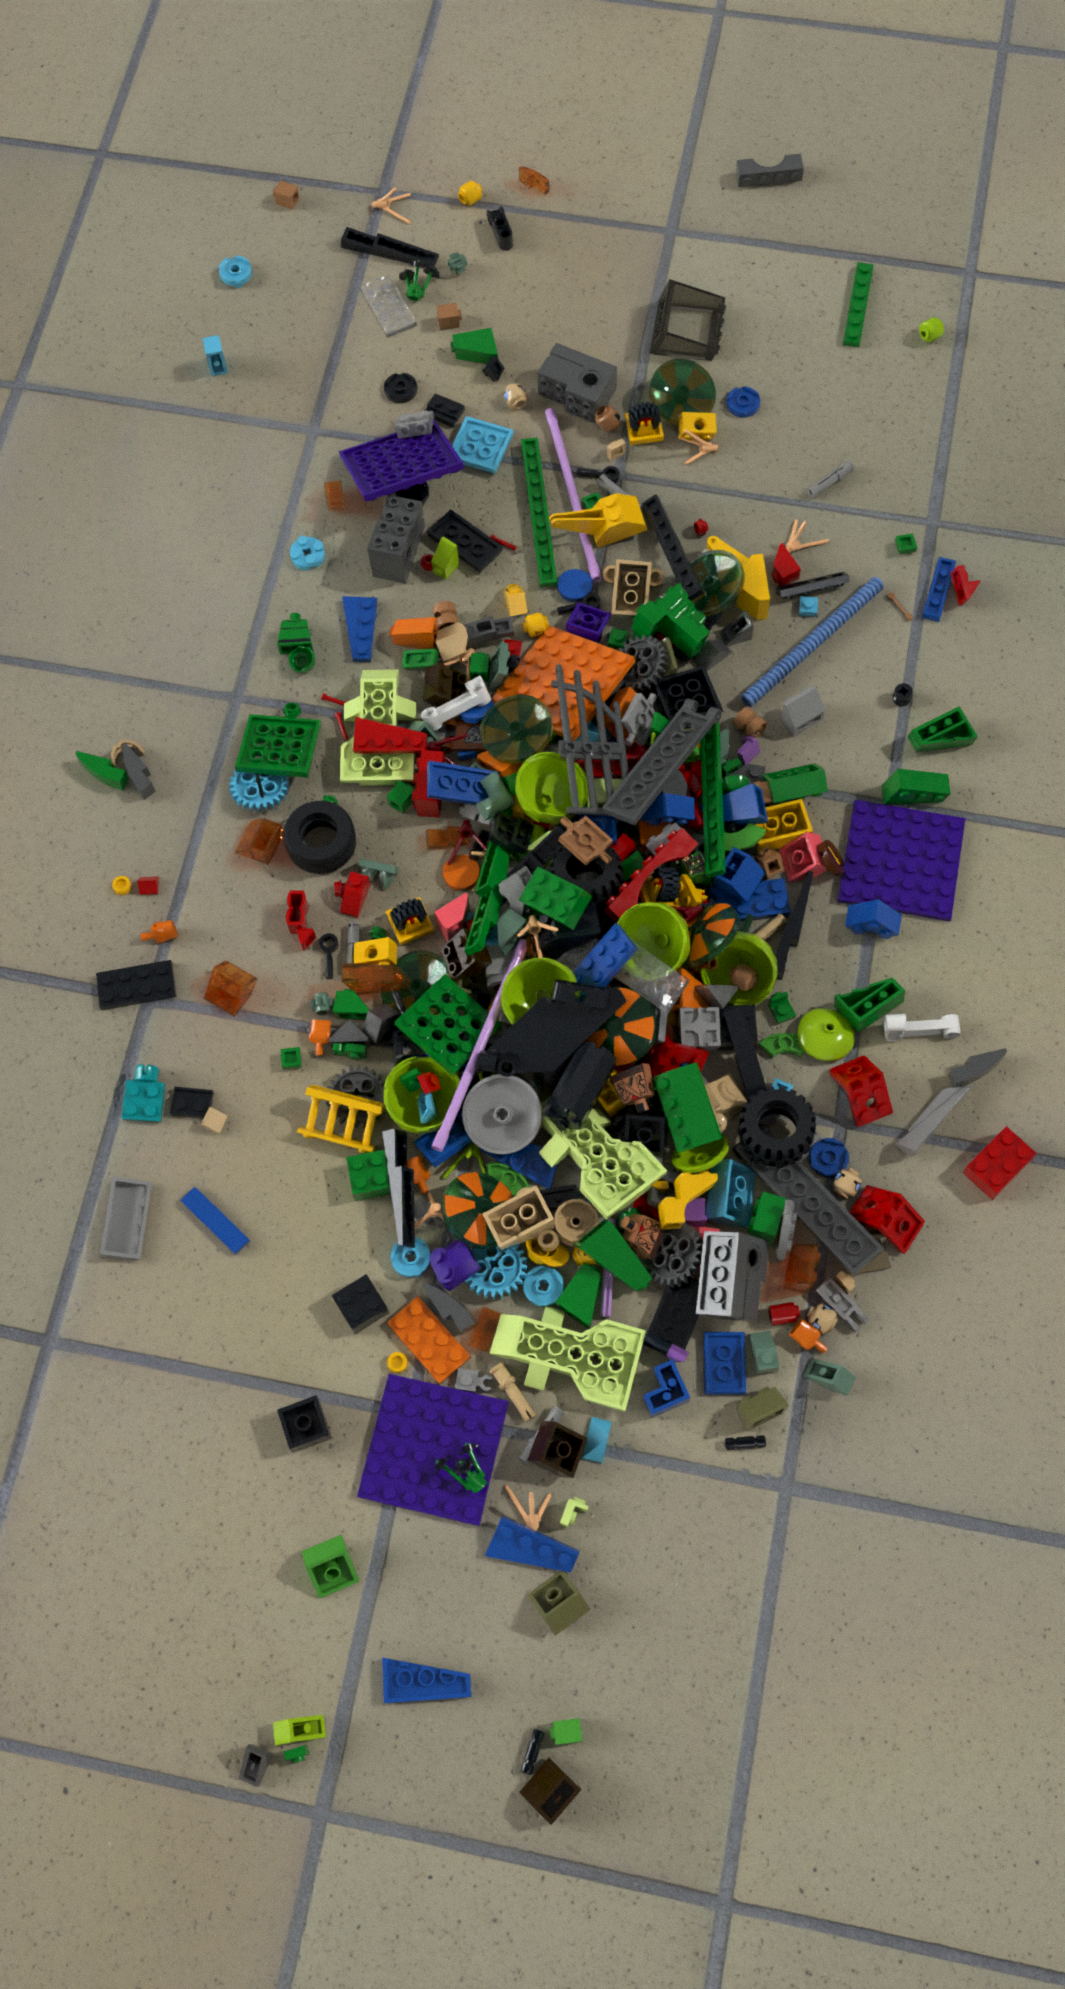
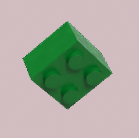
[346,1150,391,1201]
[747,1192,786,1246]

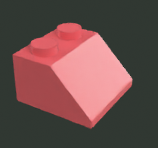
[778,832,828,883]
[434,893,470,942]

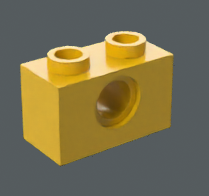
[678,412,717,441]
[354,937,397,972]

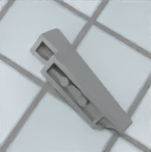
[896,1085,971,1157]

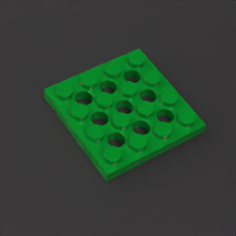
[235,714,321,778]
[394,974,502,1076]

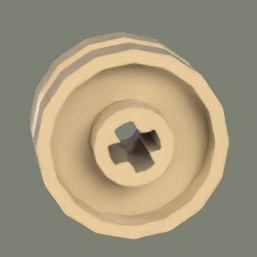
[554,1199,598,1249]

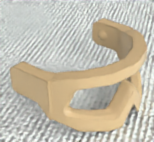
[111,740,146,769]

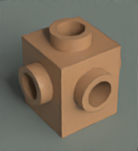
[754,848,785,878]

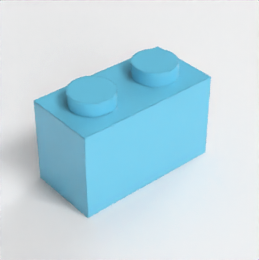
[202,335,228,376]

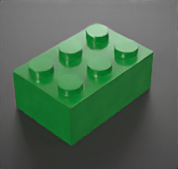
[762,763,828,804]
[519,866,592,930]

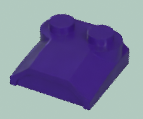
[566,602,611,643]
[430,1236,482,1291]

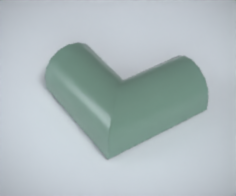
[476,772,516,821]

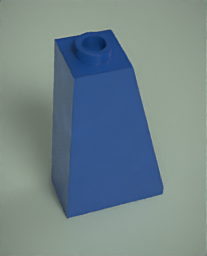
[699,783,768,828]

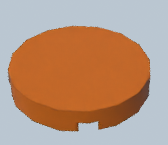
[443,855,480,891]

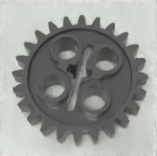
[618,635,669,692]
[326,1065,385,1128]
[644,1223,703,1288]

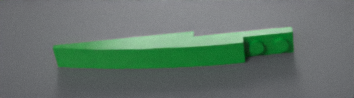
[464,808,513,956]

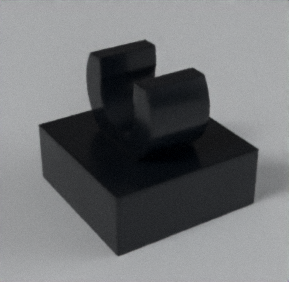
[482,356,505,381]

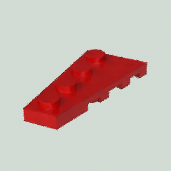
[353,717,428,754]

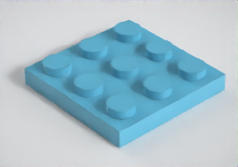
[452,416,514,474]

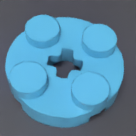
[219,256,252,288]
[290,536,325,570]
[390,1237,431,1278]
[523,1266,564,1308]

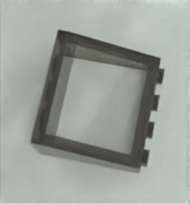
[650,279,726,361]

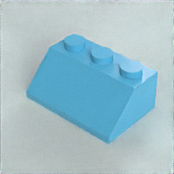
[706,1159,755,1228]

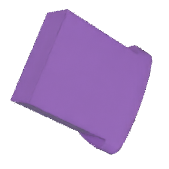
[737,736,760,765]
[685,1198,707,1227]

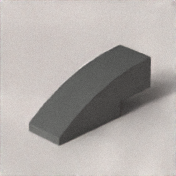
[122,743,156,800]
[949,1048,1007,1087]
[422,1283,479,1333]

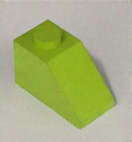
[431,537,459,579]
[273,1715,326,1746]

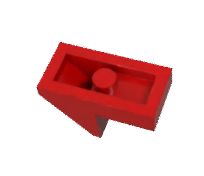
[950,565,981,606]

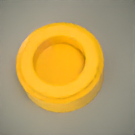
[112,876,132,895]
[387,1352,408,1374]

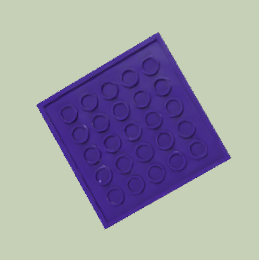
[339,420,464,502]
[837,800,966,922]
[357,1374,509,1527]

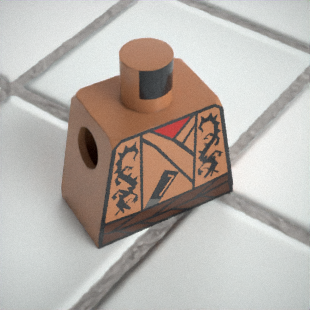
[609,1063,655,1114]
[620,1214,666,1260]

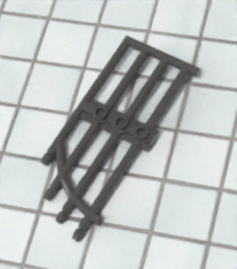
[551,664,629,816]

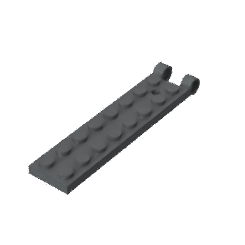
[602,698,722,825]
[732,1124,884,1276]

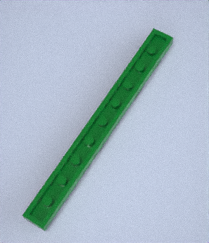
[521,437,557,588]
[701,721,726,878]

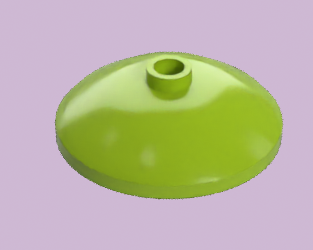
[797,1008,855,1062]
[671,1134,729,1173]

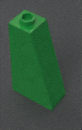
[574,1219,652,1291]

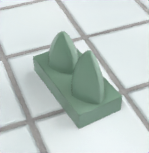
[359,858,400,890]

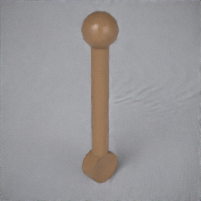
[887,592,913,621]

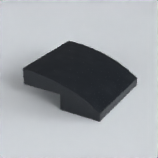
[488,811,534,853]

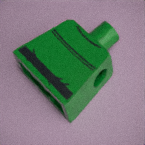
[277,612,314,655]

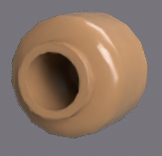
[595,405,620,431]
[728,963,759,991]

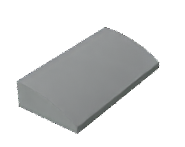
[100,1177,152,1260]

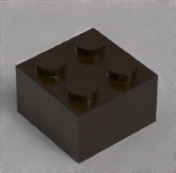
[527,1421,588,1478]

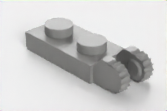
[814,1277,869,1332]

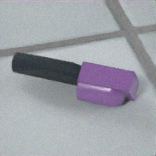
[644,1333,689,1363]

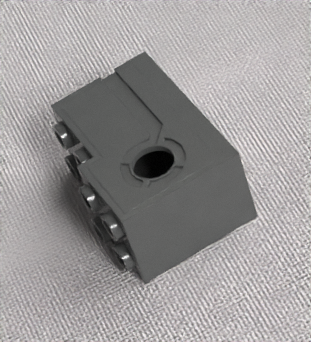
[538,343,617,424]
[368,495,425,584]
[696,1231,769,1322]

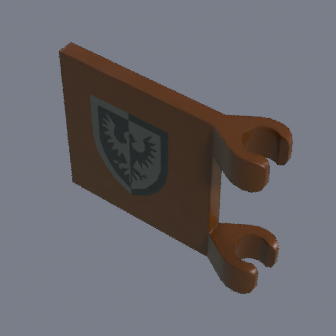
[441,718,494,754]

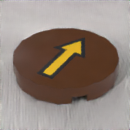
[819,840,844,876]

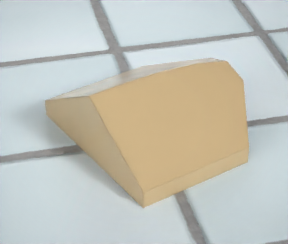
[436,622,468,663]

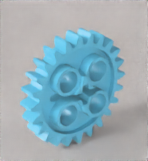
[229,771,289,813]
[465,1236,528,1300]

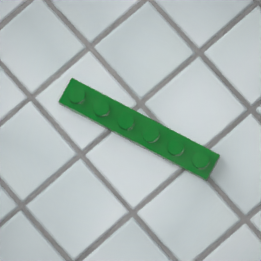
[843,262,874,347]

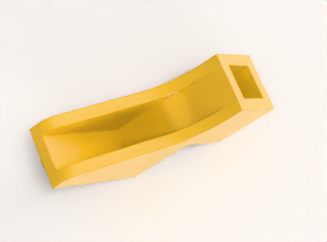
[658,1171,718,1230]

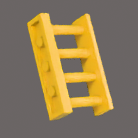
[297,1084,386,1153]

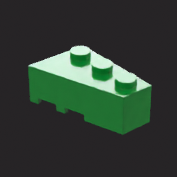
[907,706,978,753]
[881,768,951,805]
[834,977,905,1033]

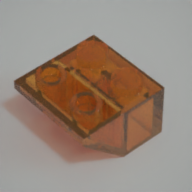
[235,818,284,865]
[204,960,257,1017]
[783,1244,821,1294]

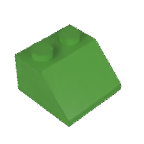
[302,1535,360,1598]

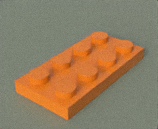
[387,1296,471,1385]

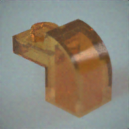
[324,480,345,511]

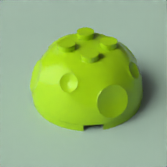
[515,752,589,825]
[617,902,690,981]
[700,931,778,1005]
[501,958,580,1025]
[384,1056,462,1135]

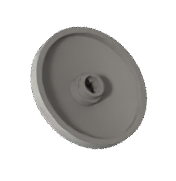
[462,1074,542,1154]

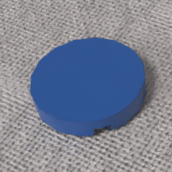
[727,386,760,418]
[557,569,593,602]
[460,701,495,724]
[809,1138,849,1178]

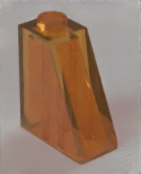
[342,963,402,995]

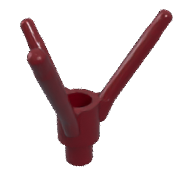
[427,733,469,765]
[448,820,488,865]
[671,904,703,923]

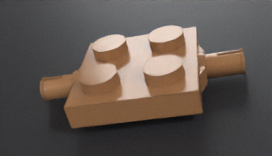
[558,816,613,865]

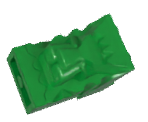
[632,583,710,659]

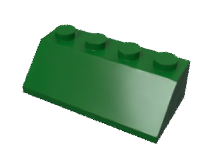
[653,1062,723,1153]

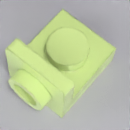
[560,1497,589,1528]

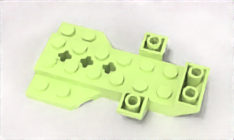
[340,669,416,786]
[539,1097,667,1220]
[490,1306,646,1412]

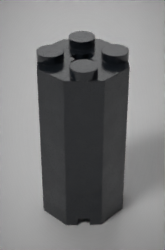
[543,1042,617,1131]

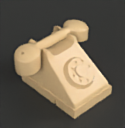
[603,559,664,616]
[705,1073,747,1135]
[483,1185,559,1251]

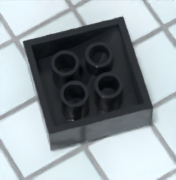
[652,665,723,721]

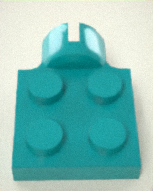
[121,1064,166,1122]

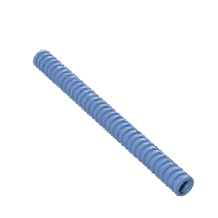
[741,577,884,707]

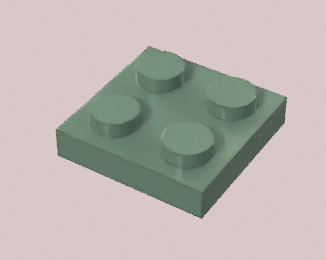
[487,642,510,691]

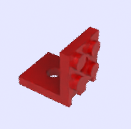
[638,1035,709,1077]
[829,1055,893,1127]
[849,1185,925,1254]

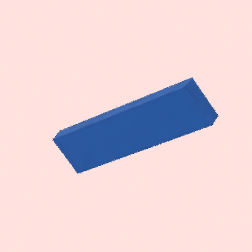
[922,557,956,622]
[180,1187,250,1255]

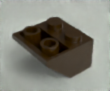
[423,662,466,707]
[441,928,492,981]
[519,1758,582,1825]

